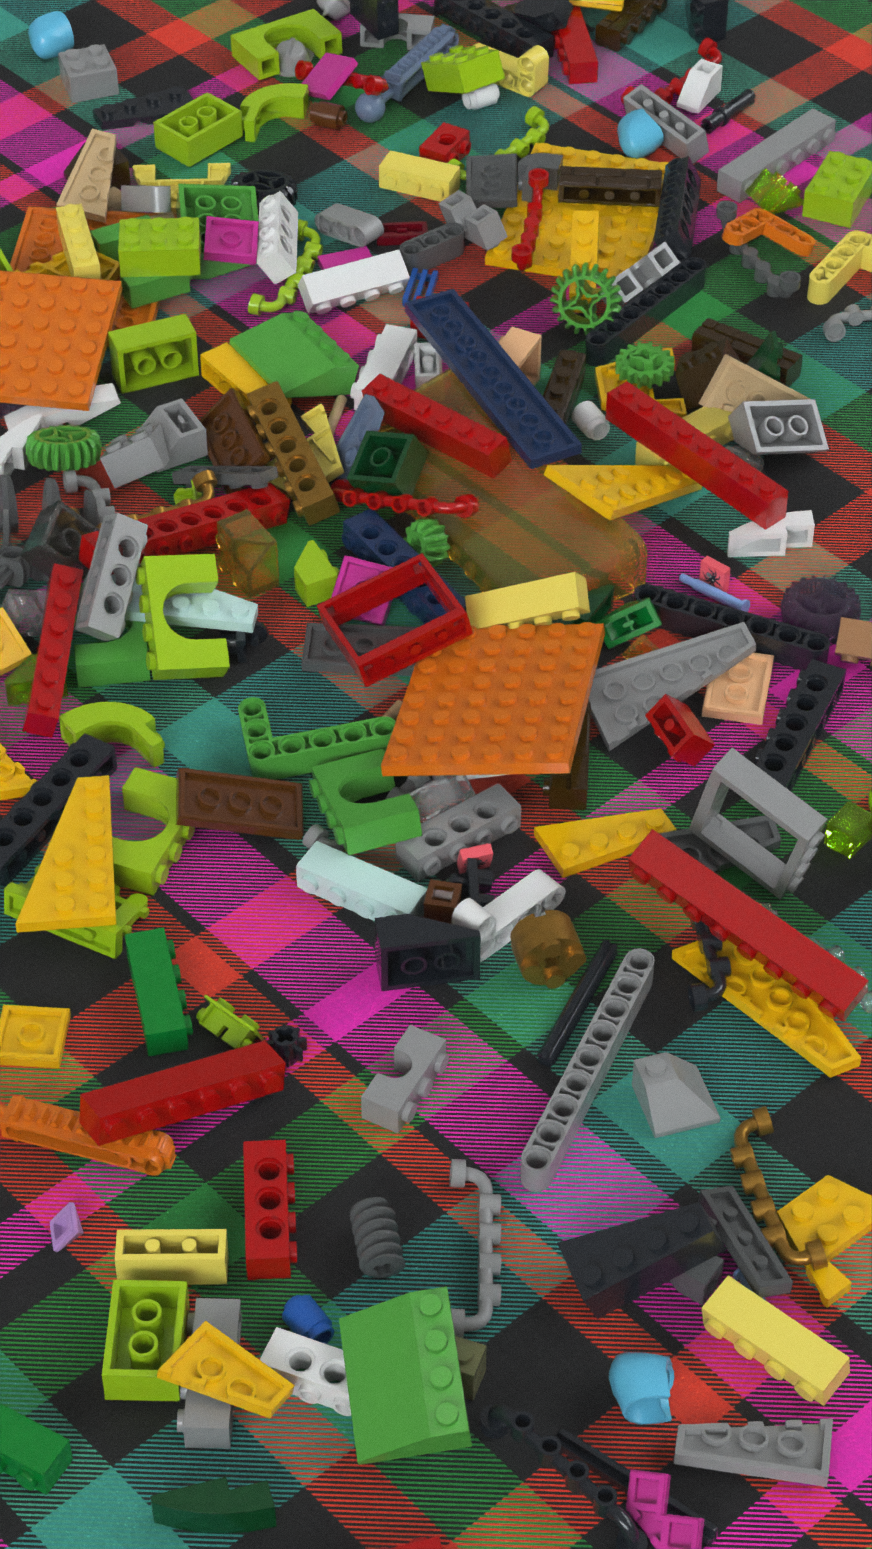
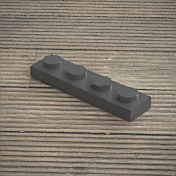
[172,466,278,489]
[698,1186,793,1298]

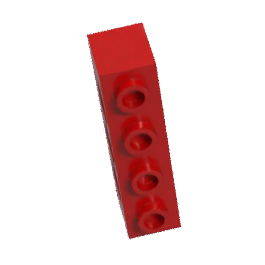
[243,1139,297,1280]

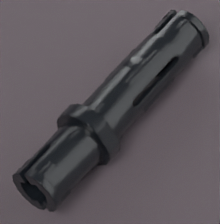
[701,89,756,134]

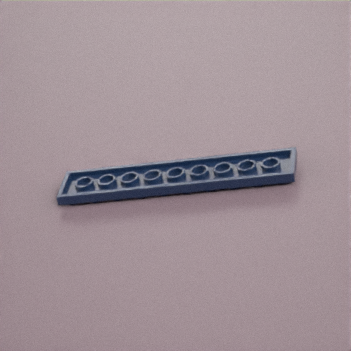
[405,289,582,469]

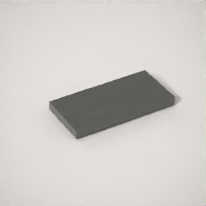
[301,623,418,676]

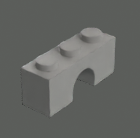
[360,13,434,50]
[438,190,508,250]
[602,242,680,306]
[361,1025,449,1133]

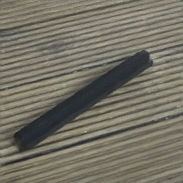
[537,940,618,1067]
[555,1429,720,1545]

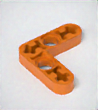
[722,208,816,256]

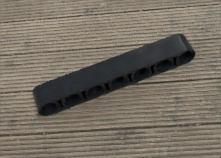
[585,257,706,367]
[633,584,830,670]

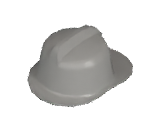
[316,0,350,21]
[275,38,314,77]

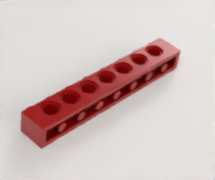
[79,482,291,575]

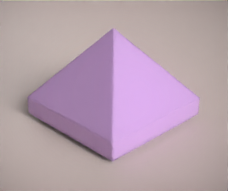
[49,1202,84,1252]

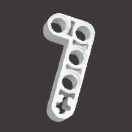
[452,869,566,962]

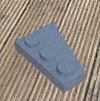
[336,394,384,480]

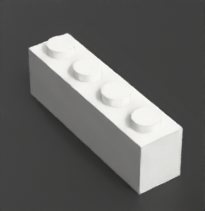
[297,250,410,314]
[350,324,417,410]

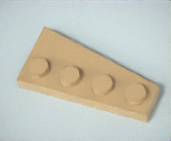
[56,129,117,223]
[698,354,810,412]

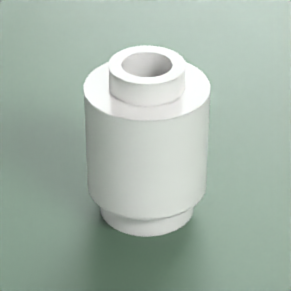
[462,83,500,110]
[572,401,610,440]

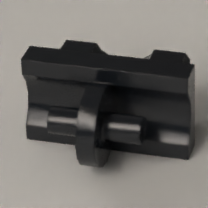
[220,620,268,663]
[445,858,495,907]

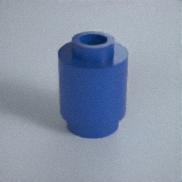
[282,1295,334,1344]

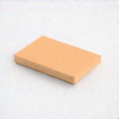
[702,653,774,725]

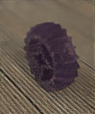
[780,574,861,641]

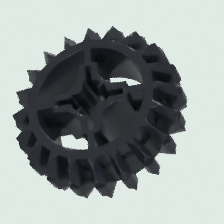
[231,169,298,215]

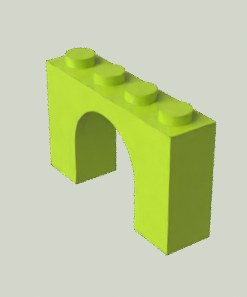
[230,9,342,80]
[136,554,230,680]
[113,767,195,896]

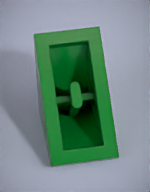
[595,597,662,649]

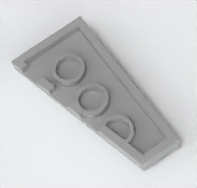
[673,1418,833,1487]

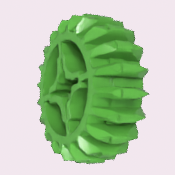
[550,262,623,335]
[25,424,102,472]

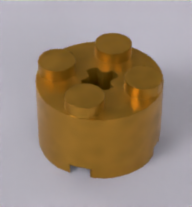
[510,910,586,989]

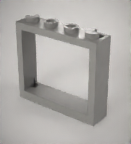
[689,748,827,899]

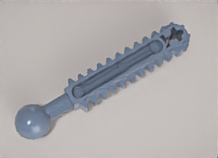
[355,24,459,123]

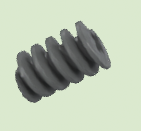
[350,1197,405,1278]

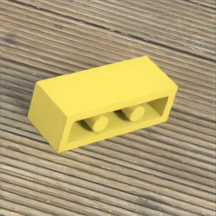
[379,150,460,202]
[115,1229,229,1285]

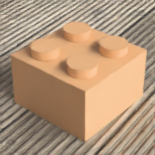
[498,327,542,386]

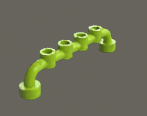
[448,106,549,180]
[248,219,323,316]

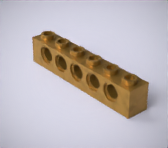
[246,381,340,526]

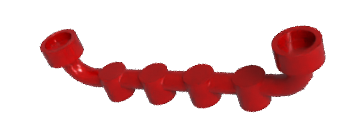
[621,38,722,104]
[295,60,389,96]
[511,168,549,271]
[331,478,479,518]

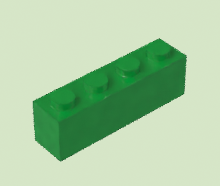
[125,927,193,1057]
[0,1403,73,1495]

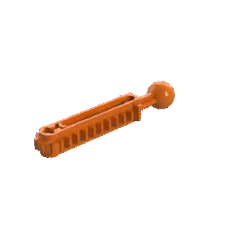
[0,1095,177,1176]

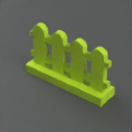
[4,865,149,959]

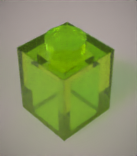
[824,801,872,859]

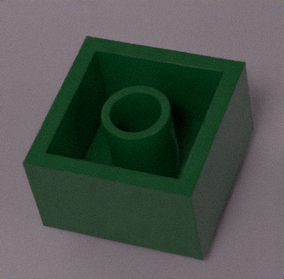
[347,431,429,496]

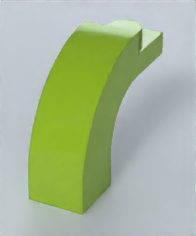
[240,83,309,142]
[59,702,165,768]

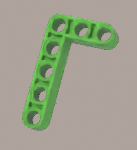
[238,697,396,780]

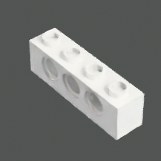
[257,191,298,284]
[260,1327,351,1416]

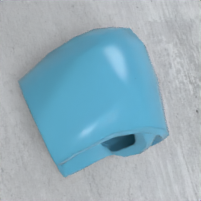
[28,11,74,59]
[617,108,664,159]
[609,1352,674,1425]

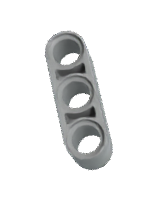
[121,185,171,213]
[314,203,384,247]

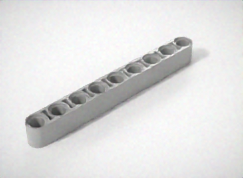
[520,948,655,1192]

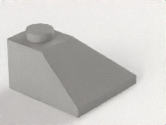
[632,1052,721,1138]

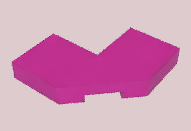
[626,1469,705,1549]

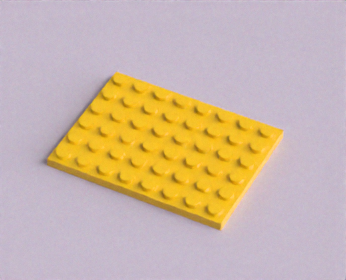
[485,143,669,279]

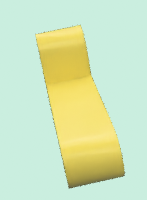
[472,43,549,97]
[807,230,872,305]

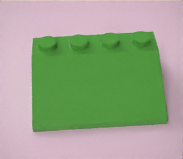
[176,184,259,279]
[229,311,359,398]
[339,1286,472,1465]

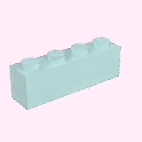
[296,841,427,921]

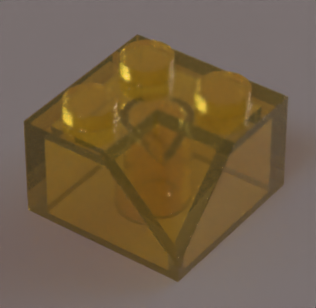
[215,509,279,598]

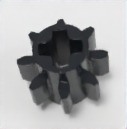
[266,1024,307,1068]

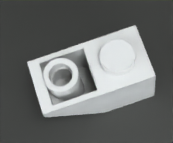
[677,59,723,114]

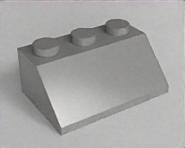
[728,399,829,455]

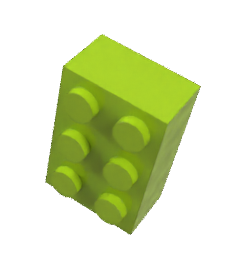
[421,45,505,94]
[153,92,243,167]
[802,151,872,228]
[118,217,201,277]
[108,313,199,394]
[102,1280,190,1401]

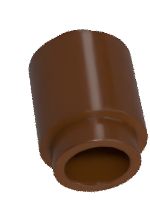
[310,101,348,130]

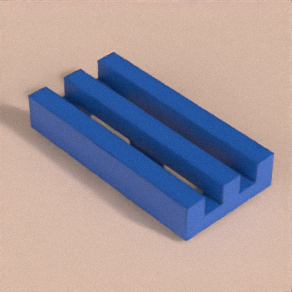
[402,268,438,307]

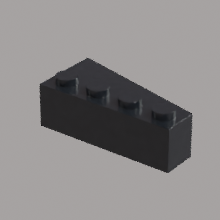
[558,1202,726,1319]

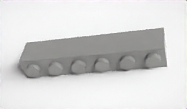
[717,108,836,203]

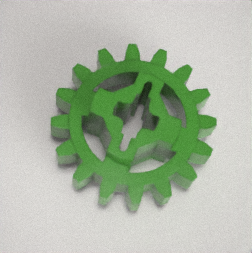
[615,342,675,389]

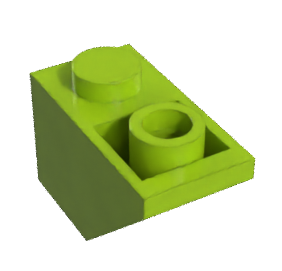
[294,540,339,607]

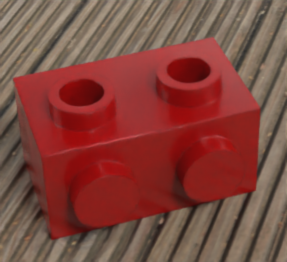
[645,694,715,767]

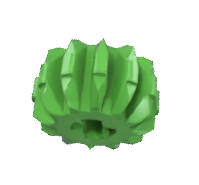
[403,518,451,567]

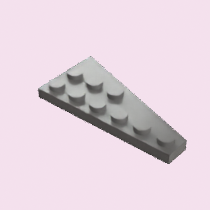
[589,622,756,751]

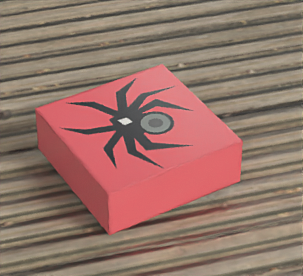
[699,556,731,592]
[457,843,494,874]

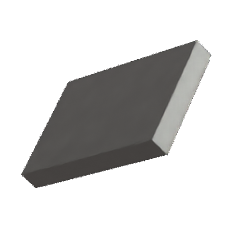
[466,153,517,208]

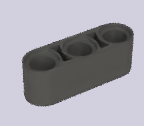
[400,223,464,276]

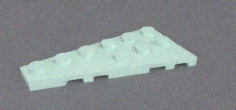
[76,569,258,633]

